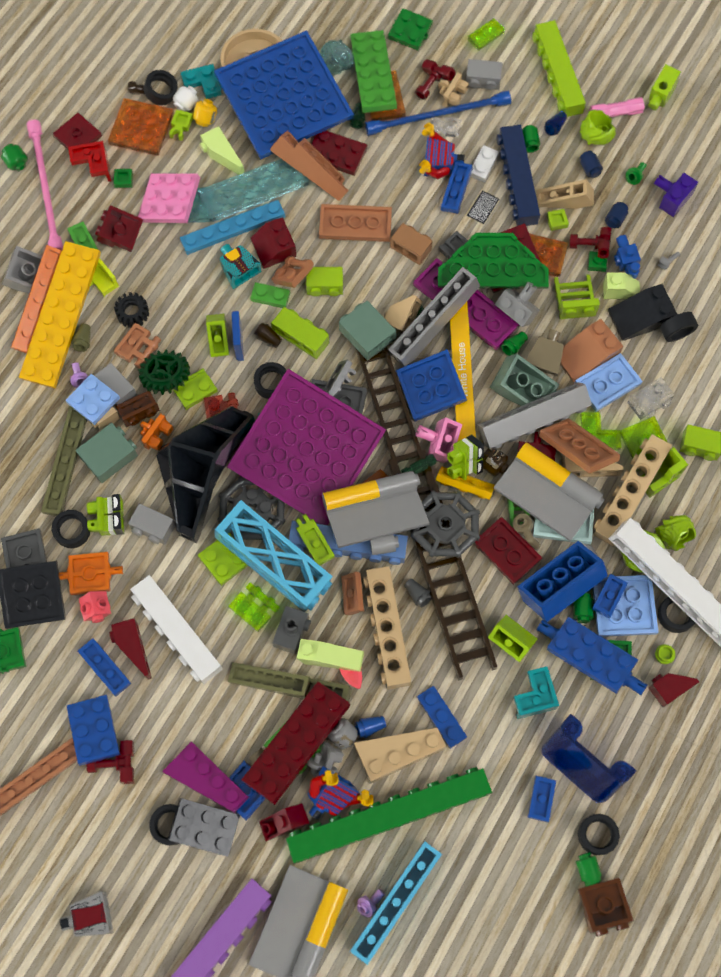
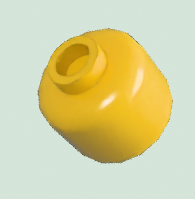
[193,99,217,127]

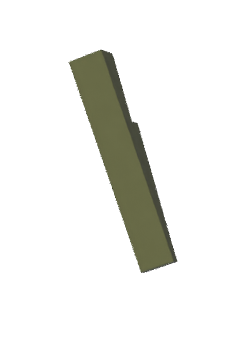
[228,662,352,702]

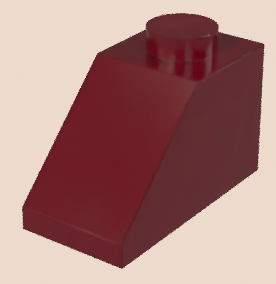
[648,673,699,707]

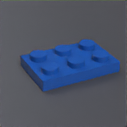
[66,694,120,766]

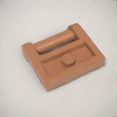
[271,256,314,288]

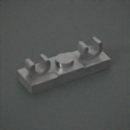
[323,359,356,397]

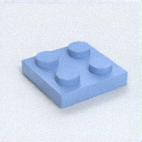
[65,374,120,425]

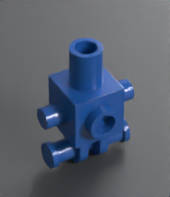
[614,235,641,279]

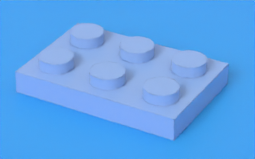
[574,353,643,412]

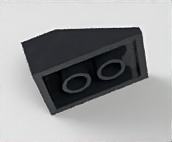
[608,284,678,341]

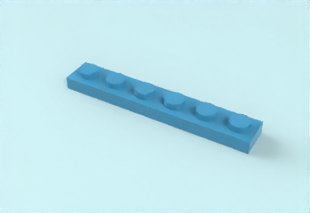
[180,200,285,255]

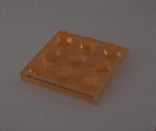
[108,98,174,156]

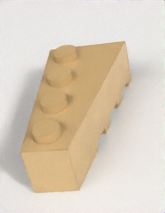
[354,728,446,784]

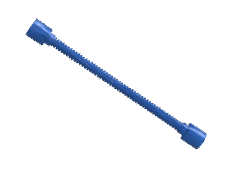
[365,90,511,136]

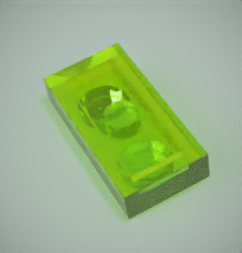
[468,18,505,51]

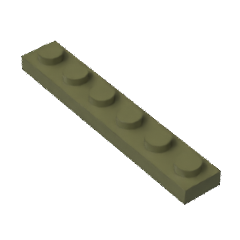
[41,406,87,516]

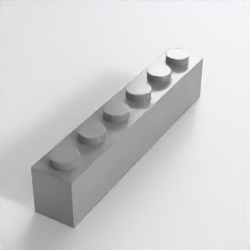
[388,267,480,367]
[477,382,592,449]

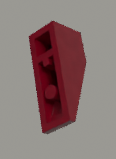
[109,618,152,680]

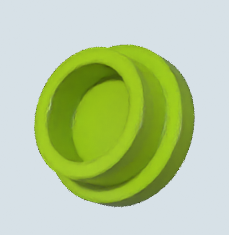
[655,644,676,665]

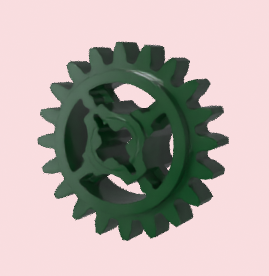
[138,349,191,395]

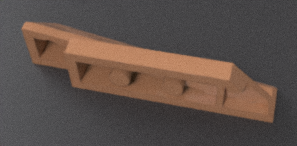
[270,131,348,201]

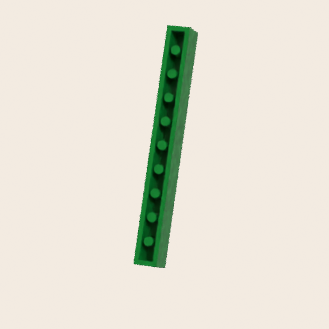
[286,767,492,864]

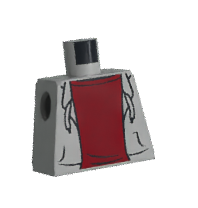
[60,891,114,936]

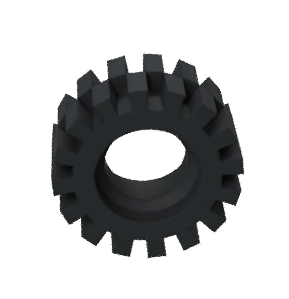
[114,292,149,328]

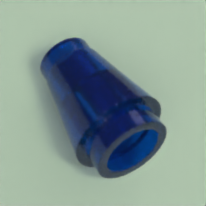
[544,111,567,136]

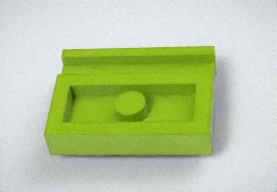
[172,368,218,410]

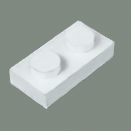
[470,145,499,182]

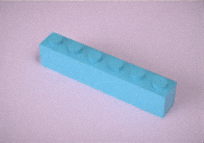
[350,841,442,965]

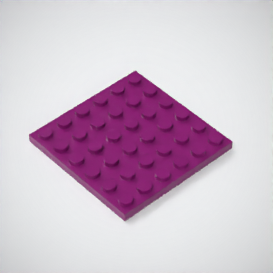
[227,369,386,525]

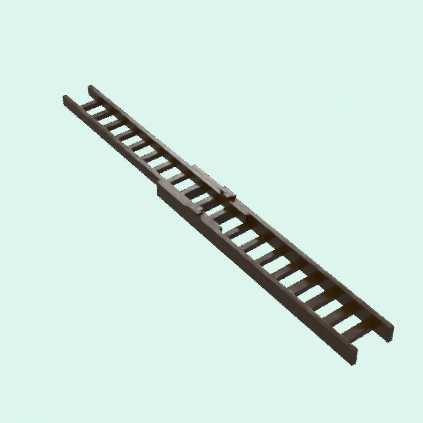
[355,346,498,681]

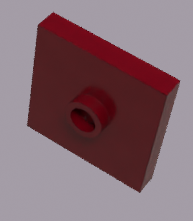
[52,113,102,149]

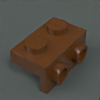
[116,391,160,427]

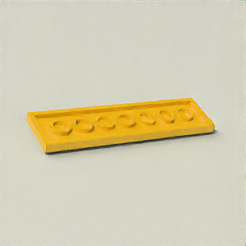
[19,241,101,389]

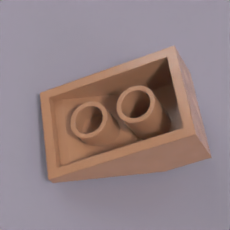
[560,319,624,383]

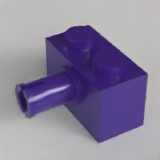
[654,173,698,217]

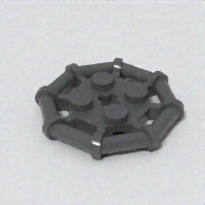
[217,476,286,541]
[411,491,480,558]

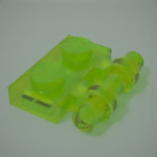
[228,582,280,632]

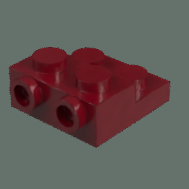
[94,205,144,252]

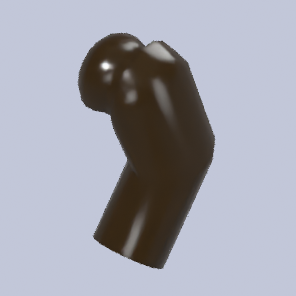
[127,81,152,94]

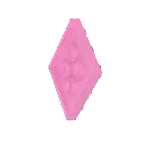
[138,174,200,223]

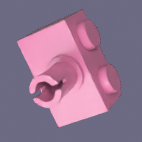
[416,417,462,463]

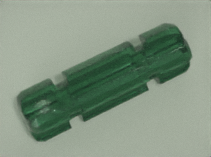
[401,454,437,474]

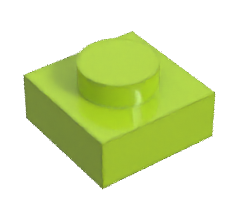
[546,209,569,231]

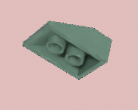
[490,354,559,406]

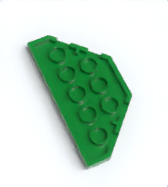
[438,233,549,289]

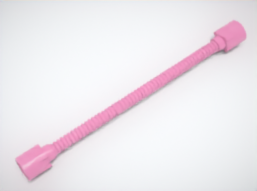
[26,120,63,250]

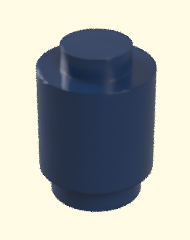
[580,150,603,178]
[605,202,629,229]

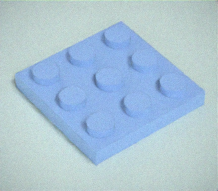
[592,575,659,637]

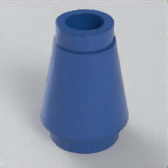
[355,716,386,738]

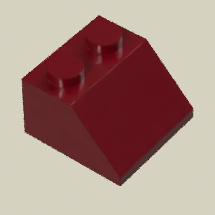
[251,217,297,269]

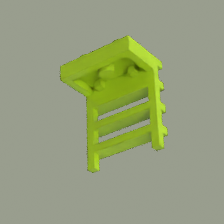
[554,274,600,319]

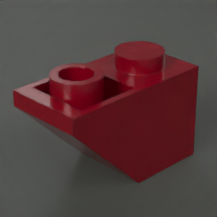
[259,803,309,841]

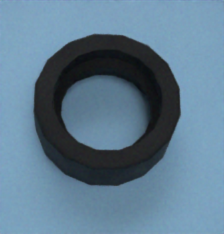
[143,70,178,105]
[660,312,699,342]
[254,362,287,399]
[51,510,90,548]
[658,597,695,633]
[149,804,179,846]
[578,814,620,856]

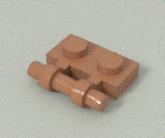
[114,323,161,369]

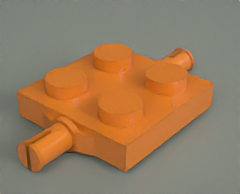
[59,552,123,595]

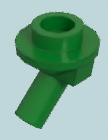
[625,162,647,185]

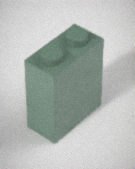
[339,300,396,361]
[75,422,138,483]

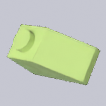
[603,272,640,299]

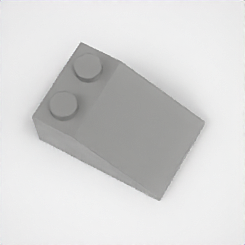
[2,246,42,293]

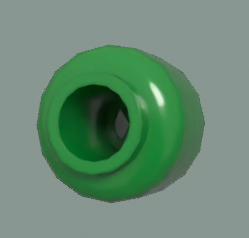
[1,144,28,171]

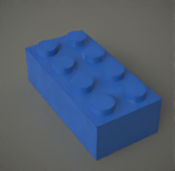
[517,541,608,622]

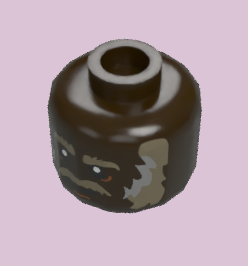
[483,448,509,476]

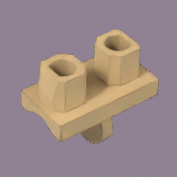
[438,72,469,107]

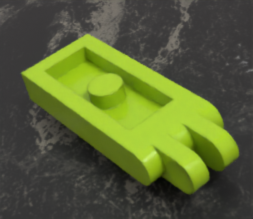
[295,514,335,566]

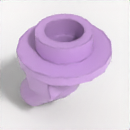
[70,362,88,388]
[357,889,385,917]

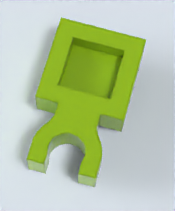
[169,109,193,141]

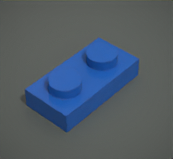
[592,574,628,619]
[527,776,557,823]

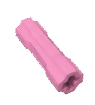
[590,97,644,117]

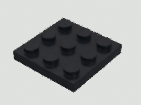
[0,560,66,629]

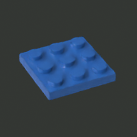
[396,349,467,421]

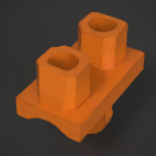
[140,413,174,450]

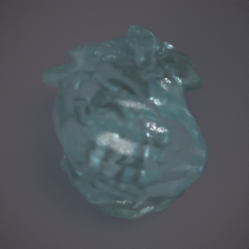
[320,40,354,74]

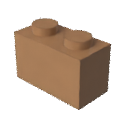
[390,223,433,265]

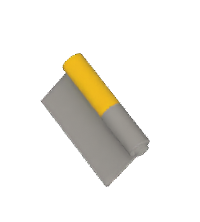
[493,442,605,542]
[322,471,429,548]
[249,865,348,977]

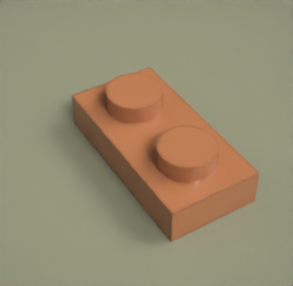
[341,572,364,615]

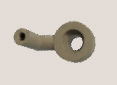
[513,513,541,550]

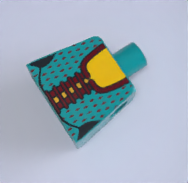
[220,244,262,289]

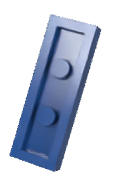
[441,162,473,214]
[78,638,132,697]
[417,686,467,749]

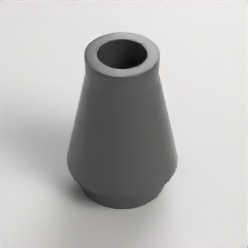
[404,578,432,608]

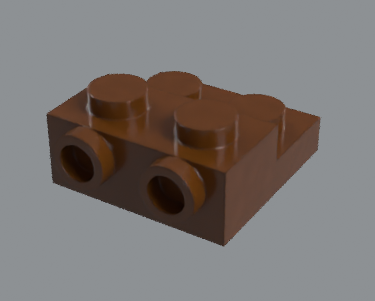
[578,878,634,937]

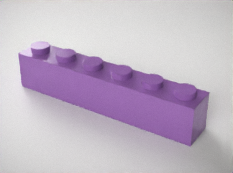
[171,878,272,977]

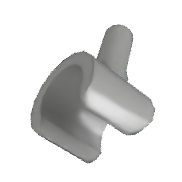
[657,252,680,270]

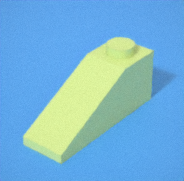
[200,126,245,177]
[297,639,364,672]

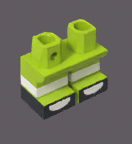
[447,435,484,480]
[87,494,125,536]

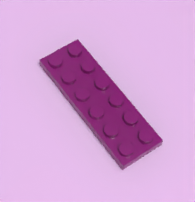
[413,258,520,350]

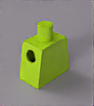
[648,64,681,110]

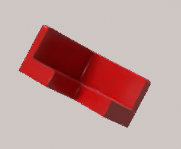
[68,141,112,182]

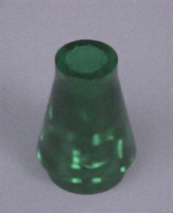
[349,102,366,129]

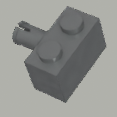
[272,606,311,655]

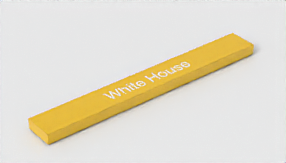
[450,302,476,442]

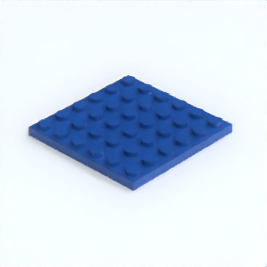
[214,30,354,160]

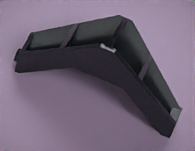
[157,406,255,543]

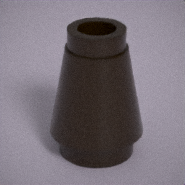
[254,323,282,348]

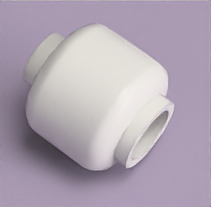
[173,86,198,112]

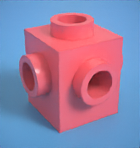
[79,591,111,623]

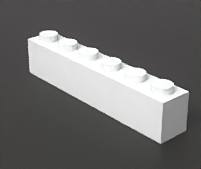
[130,575,223,684]

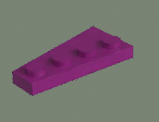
[162,741,249,813]

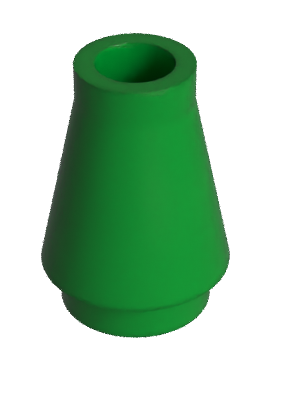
[501,331,528,356]

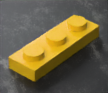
[435,466,495,500]

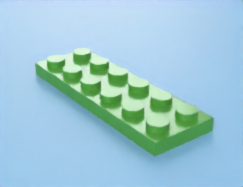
[350,30,397,113]

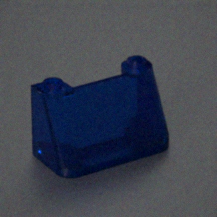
[542,713,637,803]

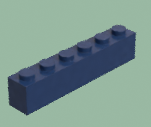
[497,125,540,226]

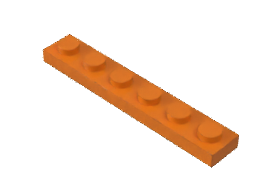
[11,245,62,354]

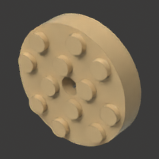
[220,29,282,67]

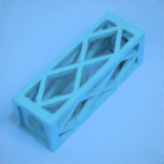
[215,500,333,612]

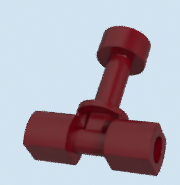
[415,59,456,100]
[570,227,612,258]
[86,740,134,784]

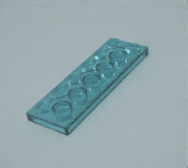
[198,159,309,222]

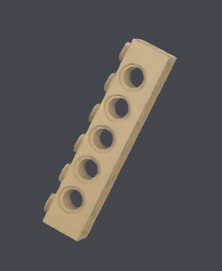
[593,434,672,547]
[363,566,411,690]

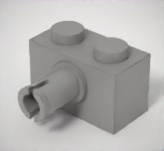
[495,282,540,327]

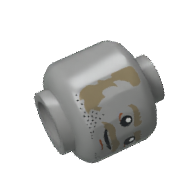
[328,718,358,749]

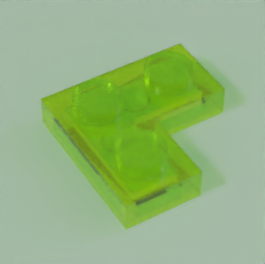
[580,412,621,450]

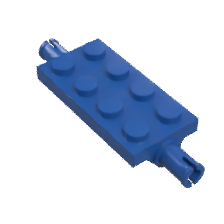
[537,617,648,696]

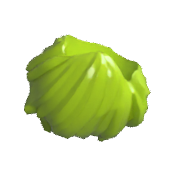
[580,110,616,145]
[654,515,696,551]

